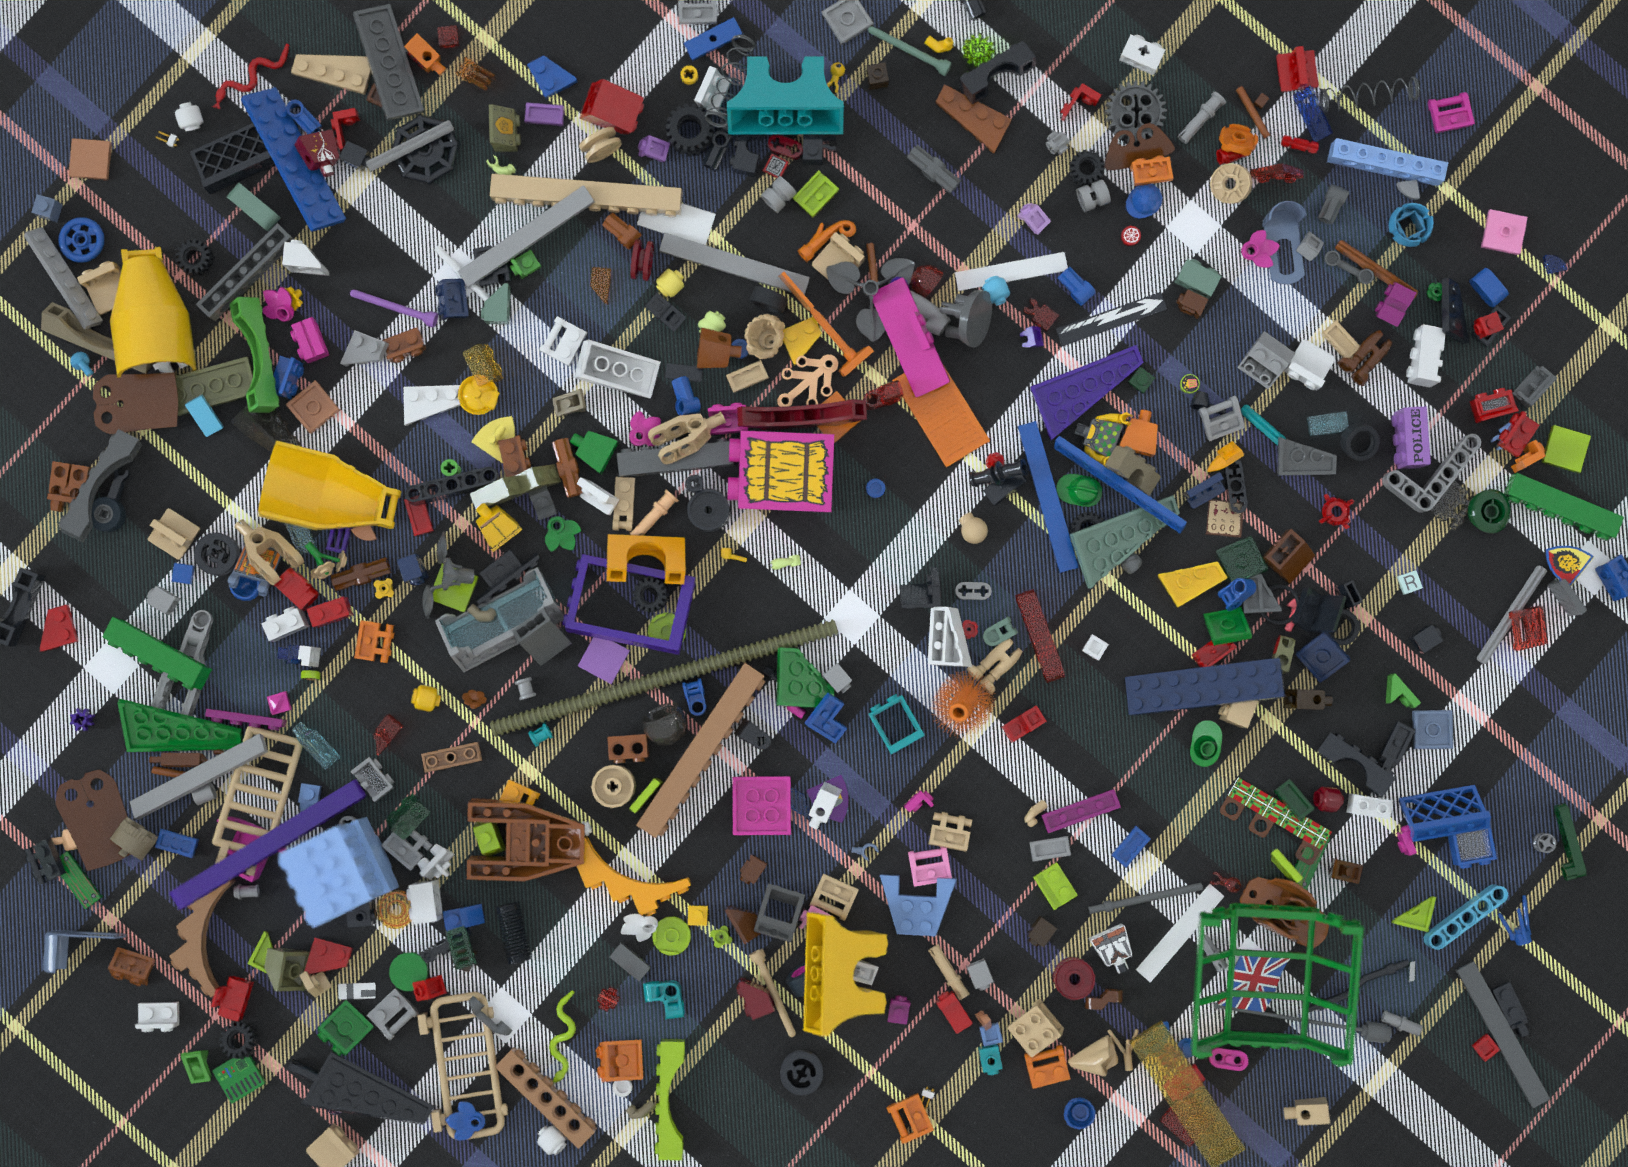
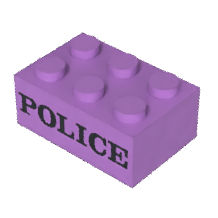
[1391,406,1431,469]

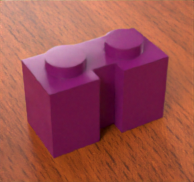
[1375,281,1416,327]

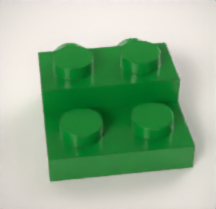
[317,1000,374,1057]

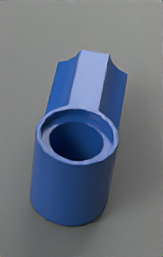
[286,100,323,134]
[1057,267,1096,306]
[672,376,701,415]

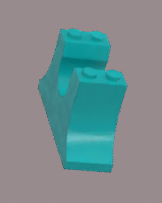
[727,56,844,134]

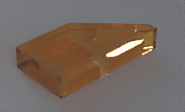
[590,267,612,305]

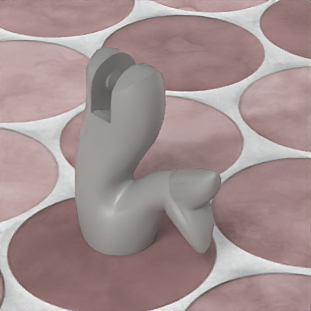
[910,290,951,336]

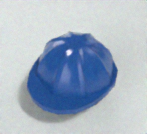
[1126,184,1163,219]

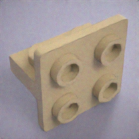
[148,508,200,560]

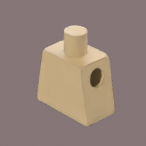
[1284,1097,1330,1125]

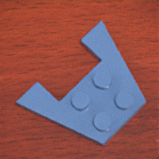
[880,874,957,936]

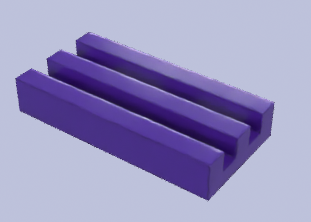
[326,528,352,554]

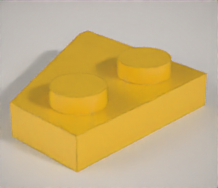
[783,317,822,366]

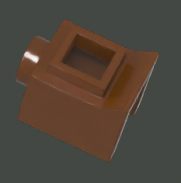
[1176,289,1208,319]
[739,853,767,885]

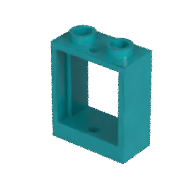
[868,694,925,754]

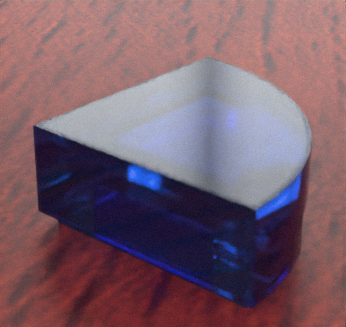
[1543,255,1568,275]

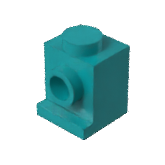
[978,1044,1002,1075]

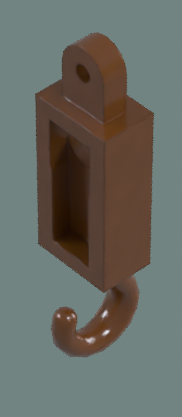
[149,749,224,767]

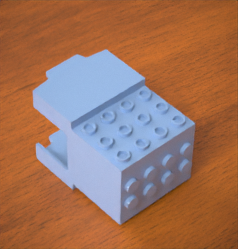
[279,817,399,927]

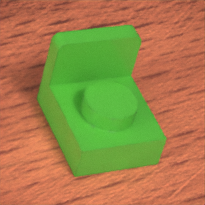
[510,250,541,279]

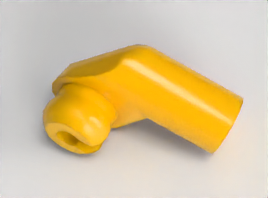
[925,36,954,53]

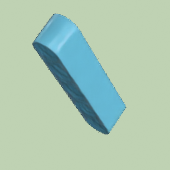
[1424,885,1508,950]

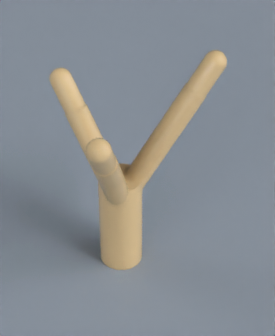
[1107,1029,1139,1071]

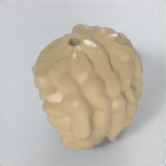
[744,314,785,359]

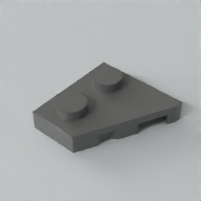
[1241,574,1282,614]

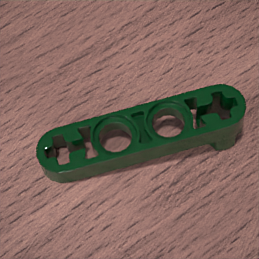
[1554,803,1586,881]

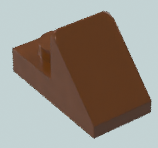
[1329,858,1363,884]

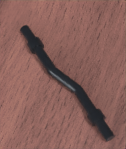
[1301,959,1410,1013]

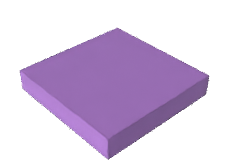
[578,637,630,684]

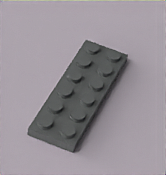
[353,4,424,121]

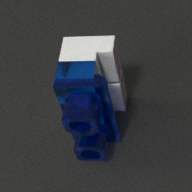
[277,644,321,667]

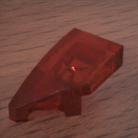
[373,714,403,756]

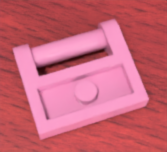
[908,847,952,887]

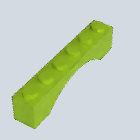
[655,1039,685,1161]

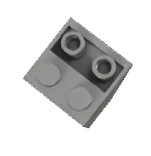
[1237,331,1295,389]

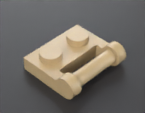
[809,873,859,921]

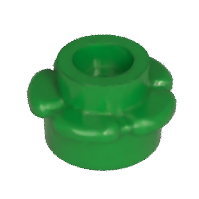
[1427,283,1442,301]

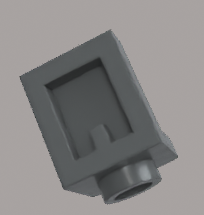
[528,486,557,520]

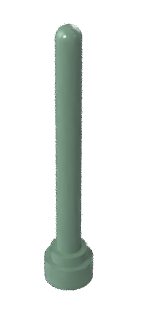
[868,26,952,76]

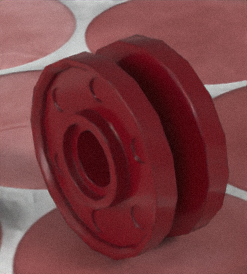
[630,239,654,281]
[1053,957,1095,1000]

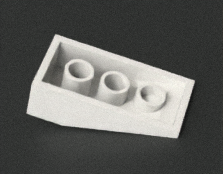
[574,340,660,398]

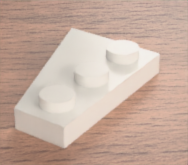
[404,385,461,426]

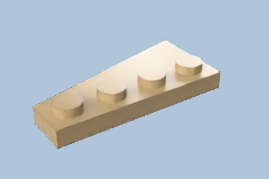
[291,55,371,95]

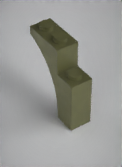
[470,464,561,512]

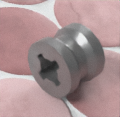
[1532,833,1556,853]

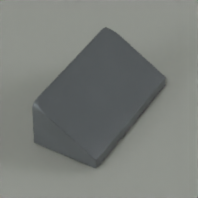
[610,942,651,981]

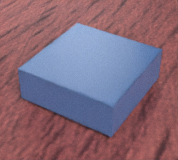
[979,1022,1003,1047]

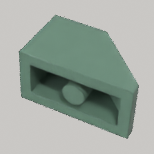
[481,283,511,325]

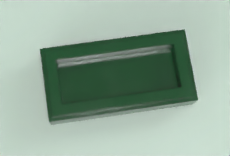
[1274,778,1315,821]

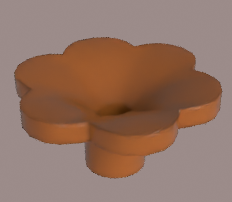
[462,690,487,709]

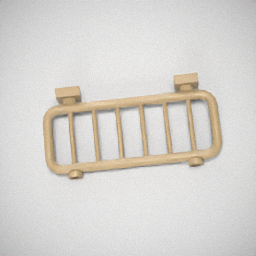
[417,992,508,1140]

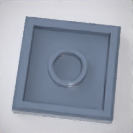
[1412,710,1453,749]

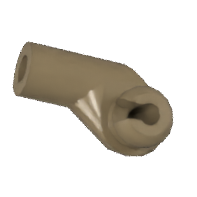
[467,604,496,622]
[626,1100,656,1119]

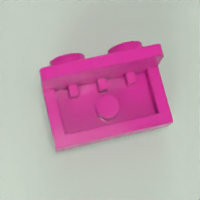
[708,403,748,435]

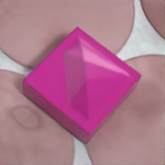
[267,691,292,715]

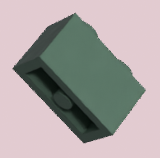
[1174,259,1221,299]

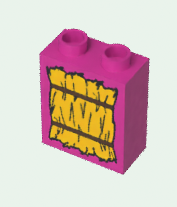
[727,431,834,512]

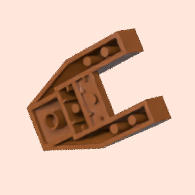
[467,798,585,881]

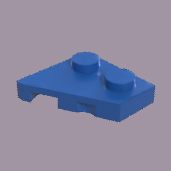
[527,56,578,99]

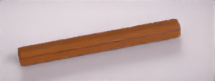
[1335,240,1418,298]

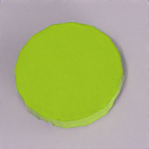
[648,612,686,643]
[652,916,691,955]

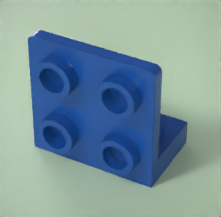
[273,356,304,400]

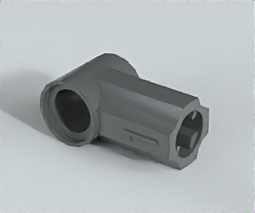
[1317,183,1349,225]

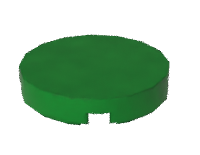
[389,952,429,991]

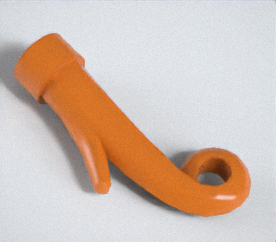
[798,220,856,262]

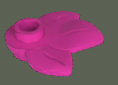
[1241,230,1280,268]
[262,287,294,321]
[629,411,661,447]

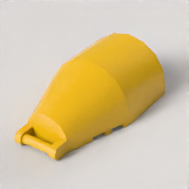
[110,247,197,378]
[258,440,401,530]

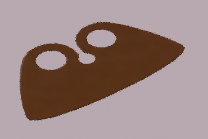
[1105,123,1175,170]

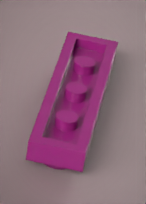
[205,709,287,731]
[1041,789,1121,833]

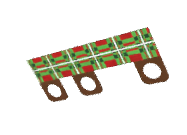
[1220,777,1331,865]

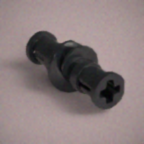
[969,459,1028,488]

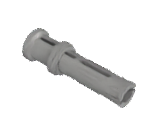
[1177,92,1226,144]

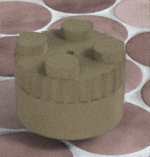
[110,817,158,860]

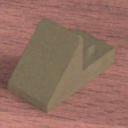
[552,389,586,417]

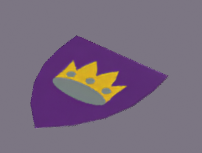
[806,775,849,823]

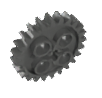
[1104,80,1167,143]

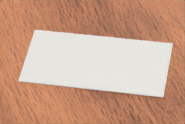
[637,204,716,245]

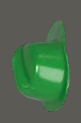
[1057,474,1102,507]
[1190,720,1222,767]

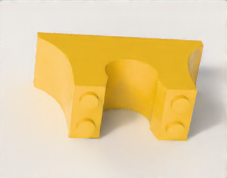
[803,912,888,1036]

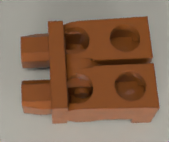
[47,461,92,512]

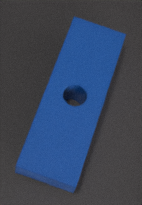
[684,17,743,61]

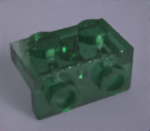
[386,793,430,840]

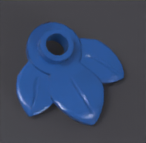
[446,1102,485,1140]

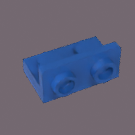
[1595,554,1628,601]

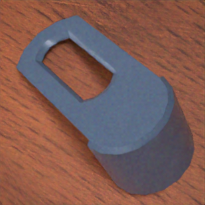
[1262,201,1307,285]
[43,930,127,973]

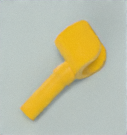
[721,548,747,563]

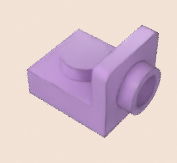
[1017,203,1051,234]

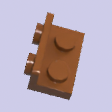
[382,327,426,363]
[498,435,531,477]
[108,947,155,986]

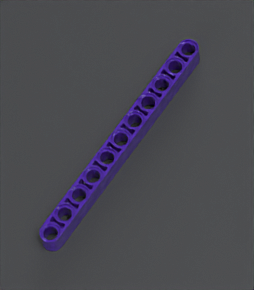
[169,779,367,910]

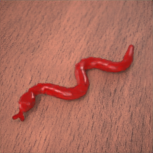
[213,44,289,109]

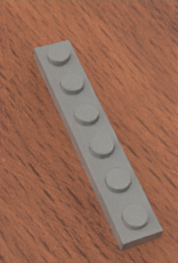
[24,227,103,330]

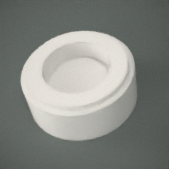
[613,1080,632,1097]

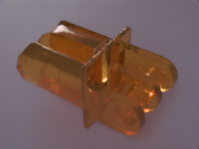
[455,57,495,91]

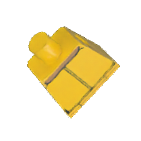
[476,503,522,552]

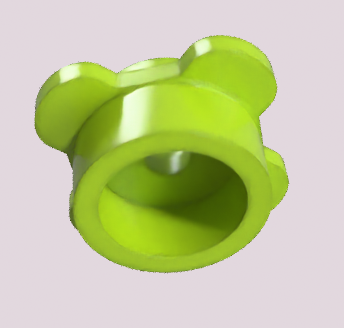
[710,926,732,948]

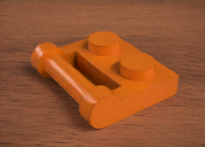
[1024,1045,1070,1089]
[886,1093,934,1144]

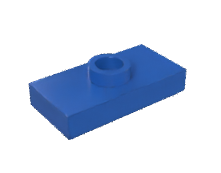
[1111,826,1151,868]
[155,828,199,858]

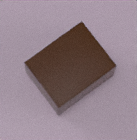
[1254,93,1269,109]

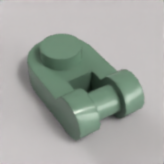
[983,616,1018,646]

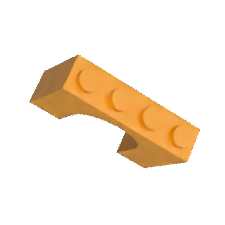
[606,534,685,584]

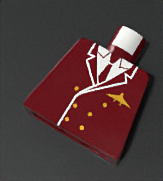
[294,129,339,177]

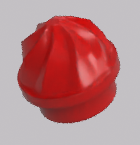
[986,452,1005,468]

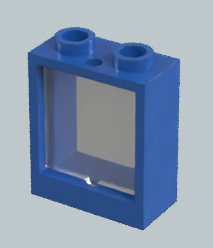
[1448,826,1497,868]

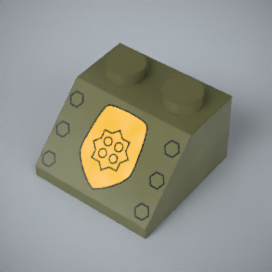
[489,105,521,152]

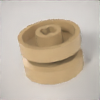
[591,764,636,808]

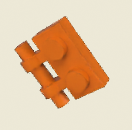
[354,620,394,663]

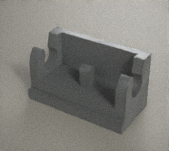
[1512,366,1557,408]

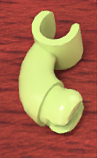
[487,156,516,175]
[770,555,801,570]

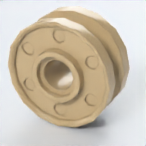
[579,127,622,163]
[1210,163,1253,204]

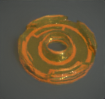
[377,890,412,929]

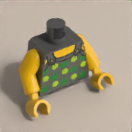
[1075,412,1133,470]

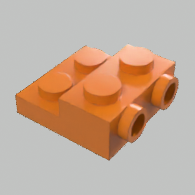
[596,1040,643,1082]

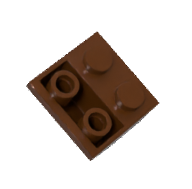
[1261,529,1316,584]

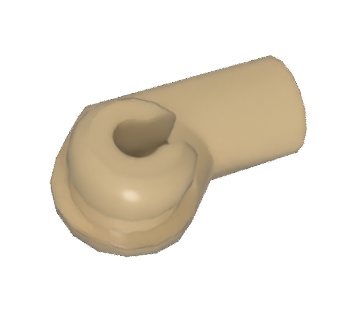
[1024,800,1048,827]

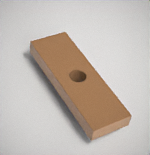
[421,742,482,773]

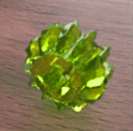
[962,33,995,67]

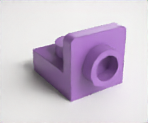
[638,135,670,162]

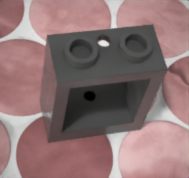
[754,883,805,943]

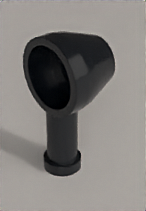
[1190,391,1226,415]

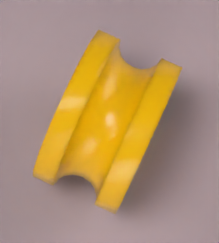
[681,66,698,85]

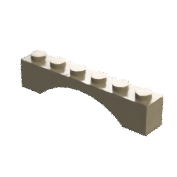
[41,302,155,374]

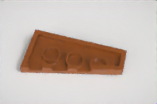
[936,85,1012,154]

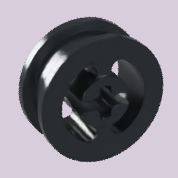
[194,533,241,576]
[780,1050,823,1095]

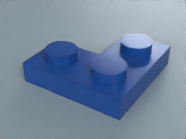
[805,692,847,744]

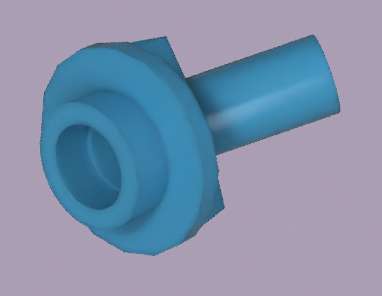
[70,352,94,377]

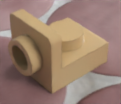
[299,971,331,997]

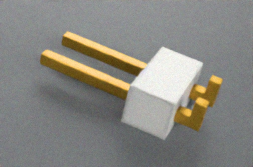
[156,131,180,148]
[921,1086,935,1110]

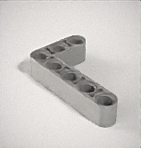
[1382,434,1481,513]

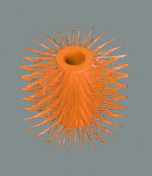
[931,669,996,739]

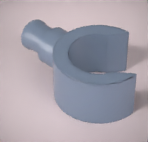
[851,843,879,861]

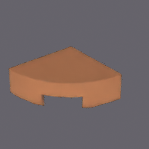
[351,526,377,541]
[975,1011,992,1031]

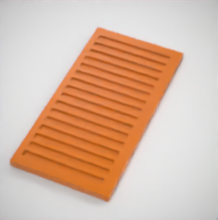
[892,365,990,468]

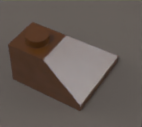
[725,905,761,945]

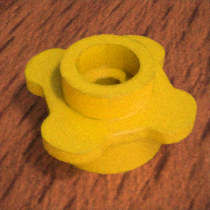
[374,578,394,599]

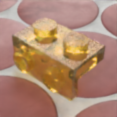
[463,344,504,386]

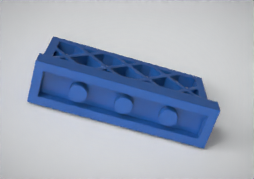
[1399,785,1491,842]

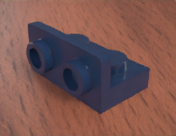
[435,278,469,320]
[1183,472,1225,509]

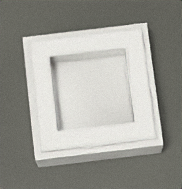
[1082,634,1109,661]

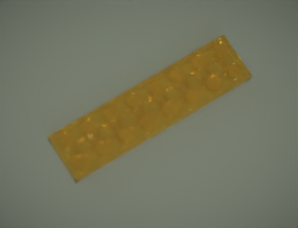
[1129,1020,1246,1167]

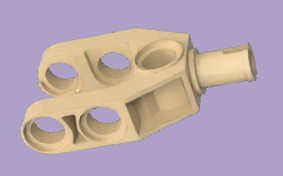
[648,412,726,464]
[234,519,304,585]

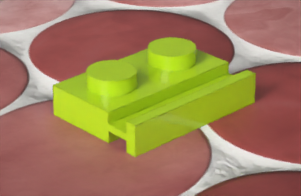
[793,171,839,217]
[1033,862,1078,910]

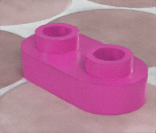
[1208,1047,1248,1071]

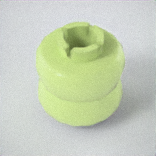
[698,311,726,332]

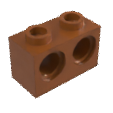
[608,734,649,764]

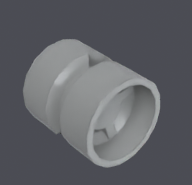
[760,176,797,213]
[1076,179,1111,212]

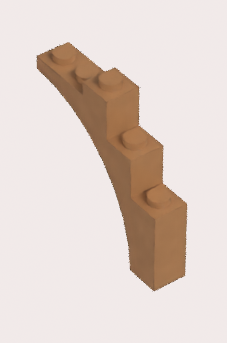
[169,879,236,997]

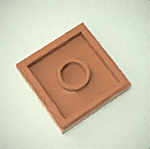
[68,138,112,180]
[286,380,340,434]

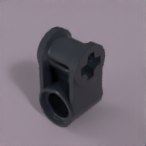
[734,718,771,750]

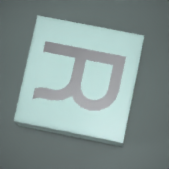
[1397,570,1423,595]

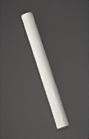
[434,245,490,302]

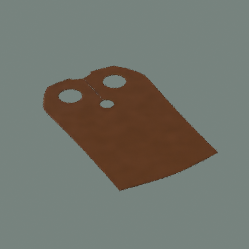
[93,372,178,434]
[56,770,131,871]

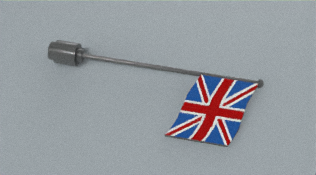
[1214,956,1391,1043]

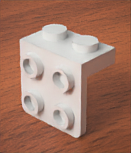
[1284,340,1335,391]

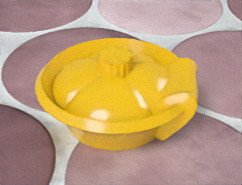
[458,375,500,415]

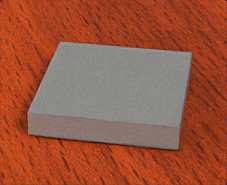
[822,0,874,45]

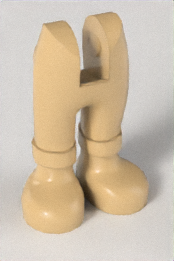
[967,638,1023,694]

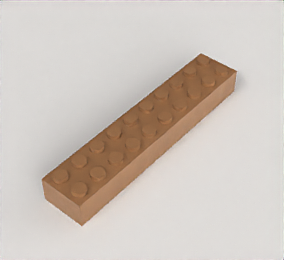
[636,663,766,839]

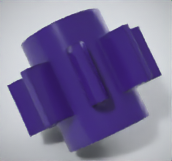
[69,708,95,731]

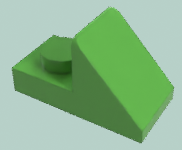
[1386,674,1421,708]
[181,1050,212,1084]

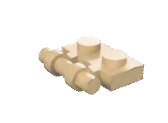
[929,812,972,852]

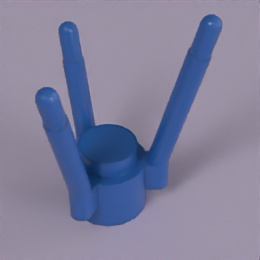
[1498,895,1532,945]

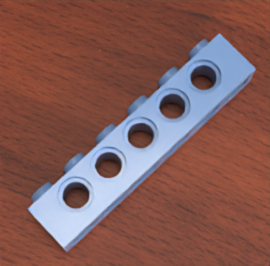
[1327,138,1448,186]

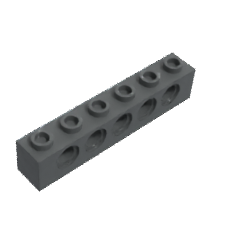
[196,223,295,321]

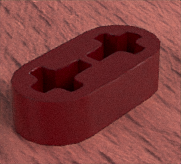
[768,134,803,160]

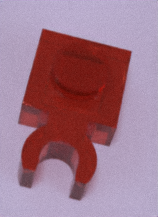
[1023,299,1059,332]

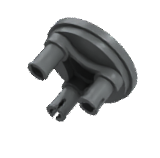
[940,290,992,348]

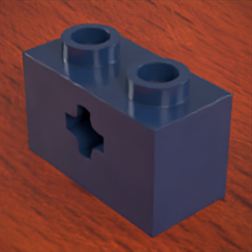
[397,554,429,586]

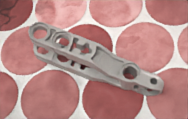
[151,610,213,716]

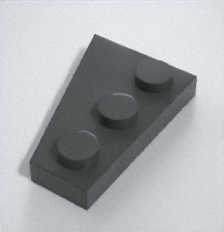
[1277,437,1337,475]

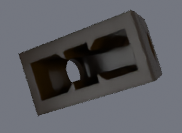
[1283,689,1333,710]

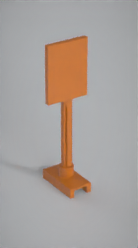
[778,272,874,377]

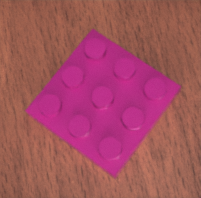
[732,776,791,835]

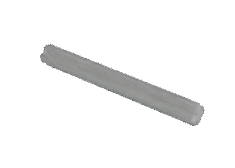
[366,120,454,171]

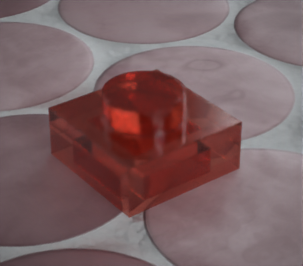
[437,25,459,48]

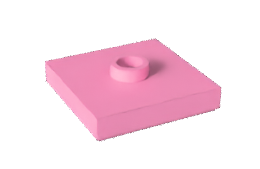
[1481,209,1528,255]

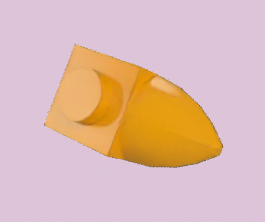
[1207,441,1244,472]

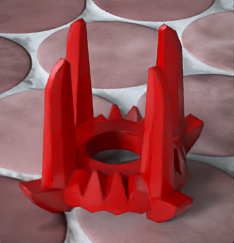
[1319,494,1354,529]

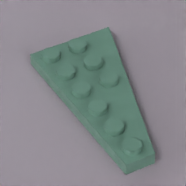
[1070,495,1180,589]

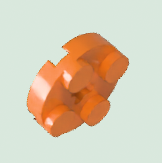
[1219,124,1258,156]

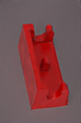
[1191,640,1237,668]

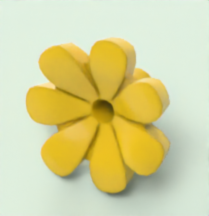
[285,287,302,311]

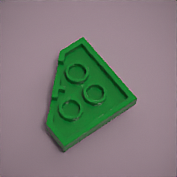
[776,647,834,708]

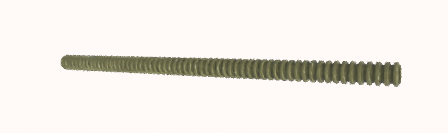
[490,619,838,737]

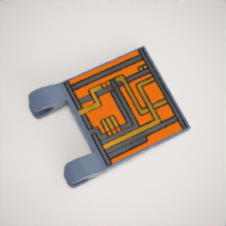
[228,545,282,597]

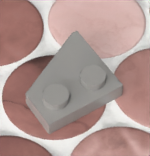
[340,330,389,367]

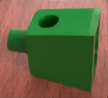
[570,431,619,475]

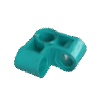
[643,980,685,1019]

